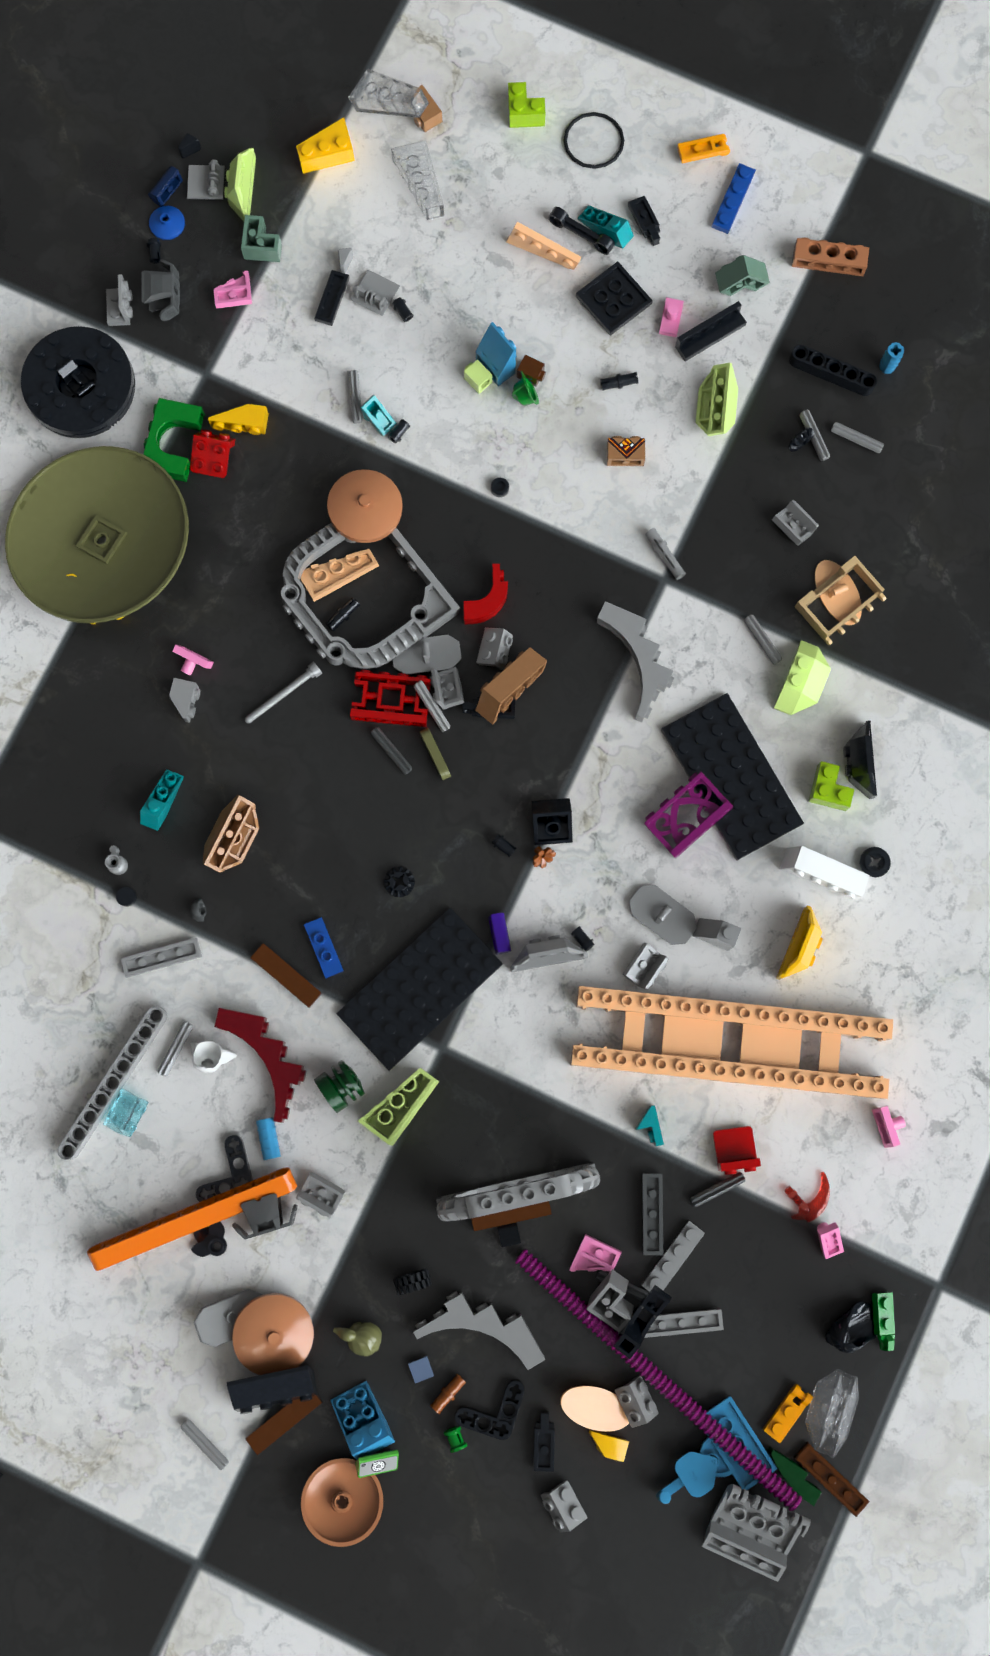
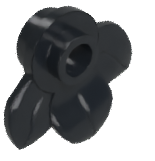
[191,1222,227,1257]

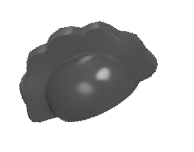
[190,898,206,922]

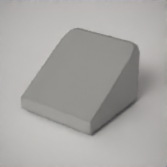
[338,248,353,273]

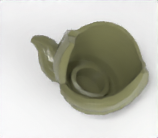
[333,1322,382,1357]

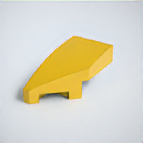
[589,1430,629,1462]

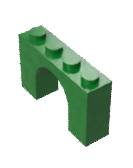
[143,398,205,482]

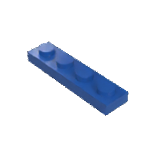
[712,163,756,234]

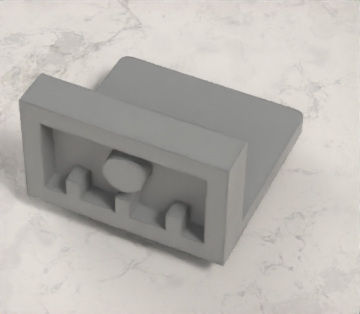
[106,274,133,326]

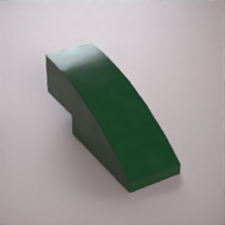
[768,1447,822,1506]

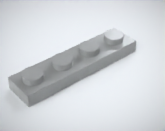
[121,938,202,978]
[641,1220,705,1292]
[644,1308,724,1338]

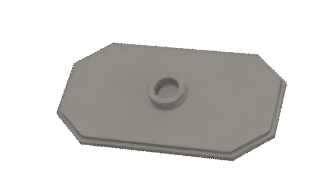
[393,635,461,674]
[629,885,697,945]
[194,1289,263,1347]

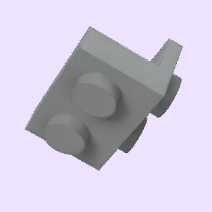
[772,500,819,546]
[476,627,513,670]
[430,667,464,710]
[623,942,669,990]
[296,1172,345,1218]
[615,1376,659,1428]
[541,1480,587,1532]

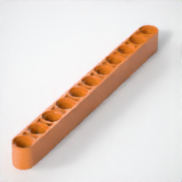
[87,1167,297,1271]

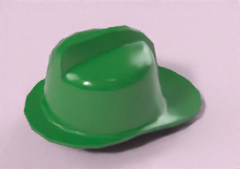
[512,371,539,406]

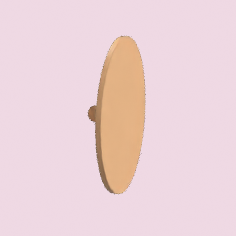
[815,560,862,625]
[560,1385,629,1431]

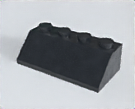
[227,1365,317,1414]

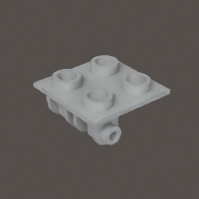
[187,159,225,200]
[351,270,400,316]

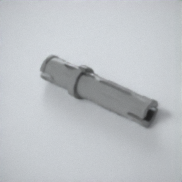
[645,528,686,580]

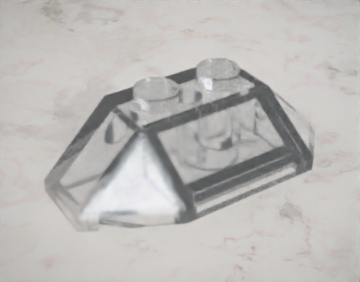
[805,1369,859,1458]

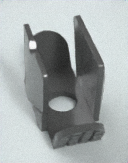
[142,259,180,321]
[232,1193,298,1240]

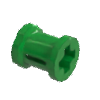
[443,1425,467,1453]

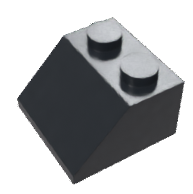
[531,798,573,845]

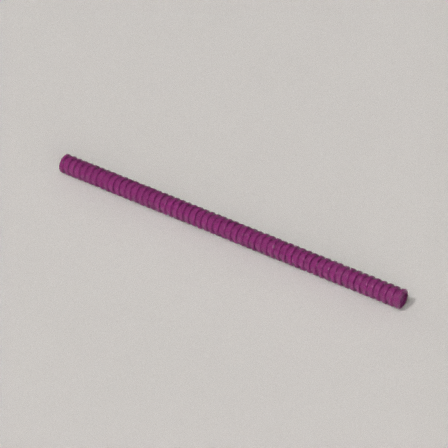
[515,1249,802,1511]

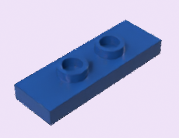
[304,917,344,978]

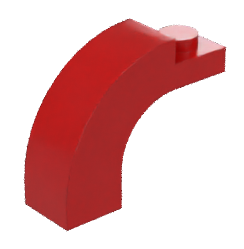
[464,564,508,625]

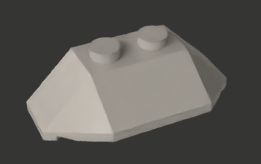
[510,935,588,973]

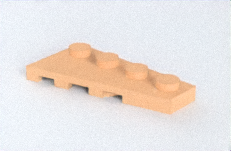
[506,222,581,270]
[300,549,379,602]

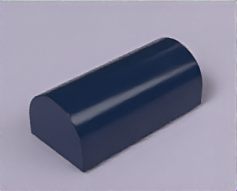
[148,166,183,207]

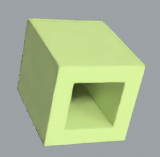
[464,359,492,394]

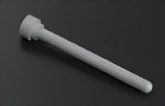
[245,661,322,723]

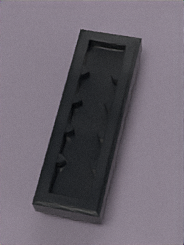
[314,270,349,326]

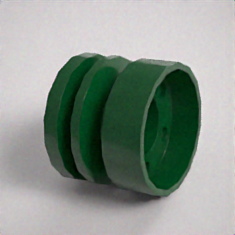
[314,1060,365,1113]

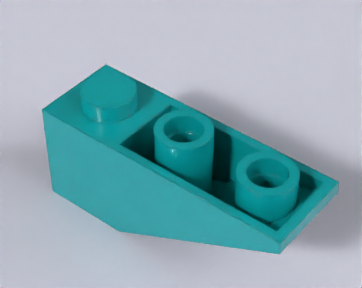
[578,205,634,249]
[140,769,184,831]

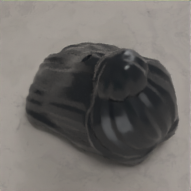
[825,1302,877,1353]

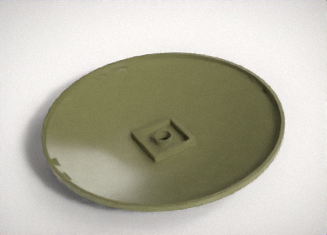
[5,446,189,623]

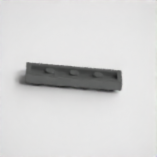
[642,1173,663,1255]

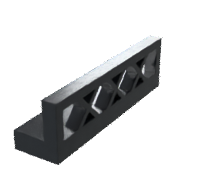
[675,301,747,362]

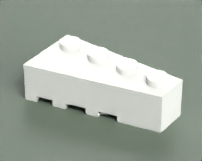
[779,846,870,899]

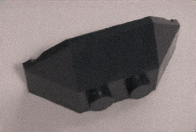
[843,720,877,799]

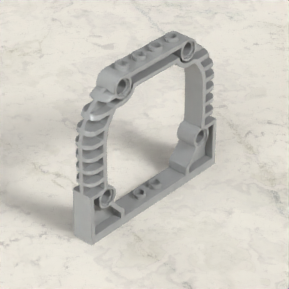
[281,523,460,669]
[436,1162,600,1221]

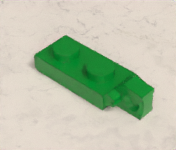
[872,1292,895,1351]

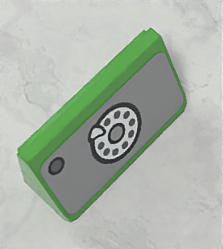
[355,1450,399,1478]

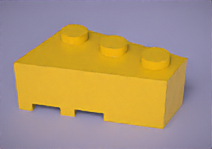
[296,117,355,174]

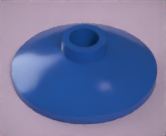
[149,206,185,240]

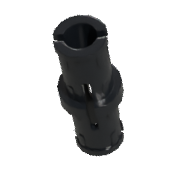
[600,372,638,391]
[326,597,360,632]

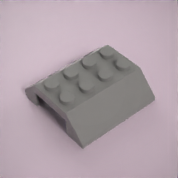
[702,1484,811,1582]

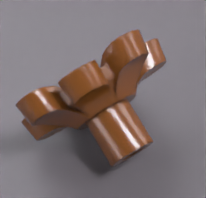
[533,846,556,868]

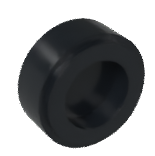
[491,478,509,497]
[116,887,137,907]

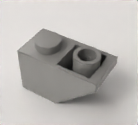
[169,678,200,723]

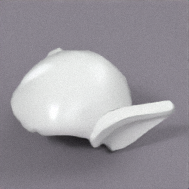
[190,1041,237,1073]

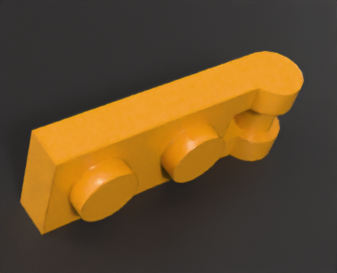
[677,134,730,164]
[762,1384,813,1443]

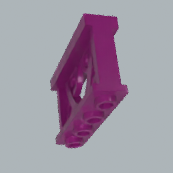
[644,772,733,858]

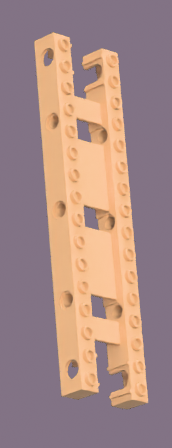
[571,986,893,1099]

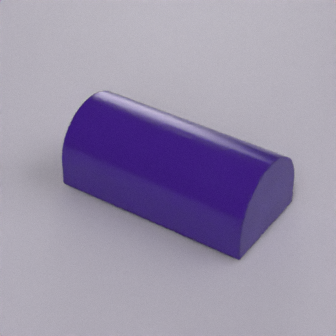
[488,913,511,955]

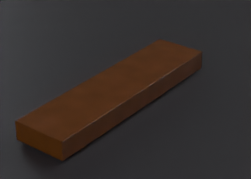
[251,943,322,1008]
[471,1201,552,1231]
[245,1395,323,1455]
[794,1442,870,1517]

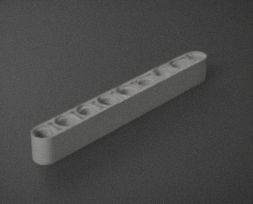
[58,1006,167,1160]

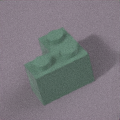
[241,215,282,262]
[715,255,770,296]

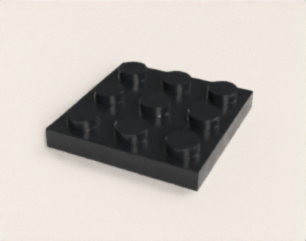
[576,261,653,336]

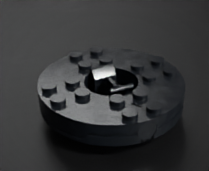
[21,326,135,438]

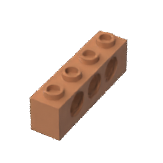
[792,237,869,276]

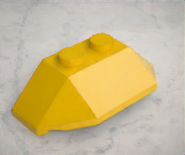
[776,905,823,980]

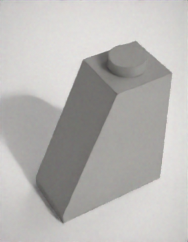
[692,918,741,951]

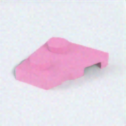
[214,271,252,309]
[569,1234,622,1272]

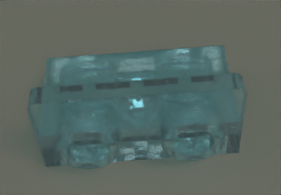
[103,1088,149,1137]

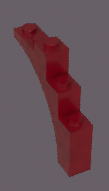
[214,1008,306,1123]

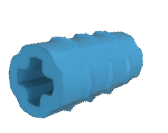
[879,342,904,374]
[256,1117,281,1160]

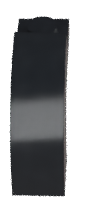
[613,1285,672,1359]

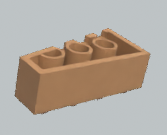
[476,647,547,725]

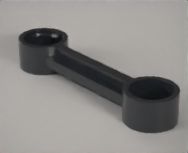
[548,207,615,255]

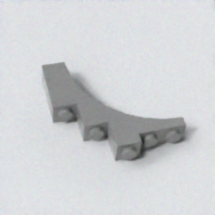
[597,601,674,722]
[413,1291,545,1370]

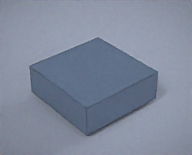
[408,1356,434,1384]

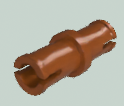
[430,1374,466,1414]

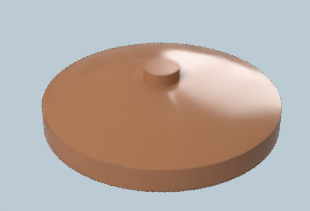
[327,470,402,543]
[232,1293,314,1375]
[301,1458,383,1547]

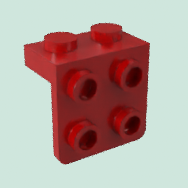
[190,430,235,478]
[713,1126,761,1175]

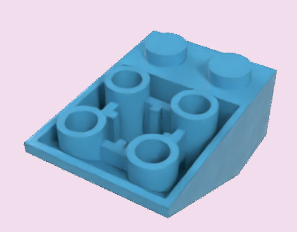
[476,322,516,386]
[330,1381,395,1459]

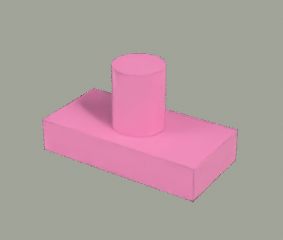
[659,297,684,337]
[172,645,214,675]
[872,1106,905,1148]
[817,1222,844,1259]

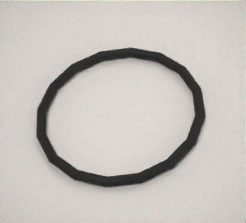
[563,112,625,169]

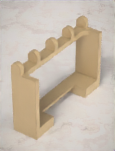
[795,556,886,645]

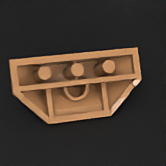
[203,795,259,873]

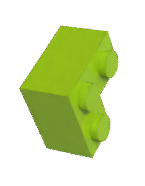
[508,82,546,128]
[809,761,854,811]

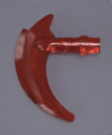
[784,1172,830,1223]

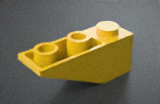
[208,404,269,435]

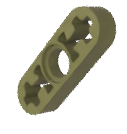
[419,728,451,780]

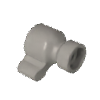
[105,845,128,875]

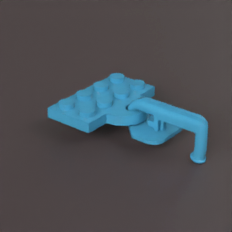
[656,1396,777,1504]

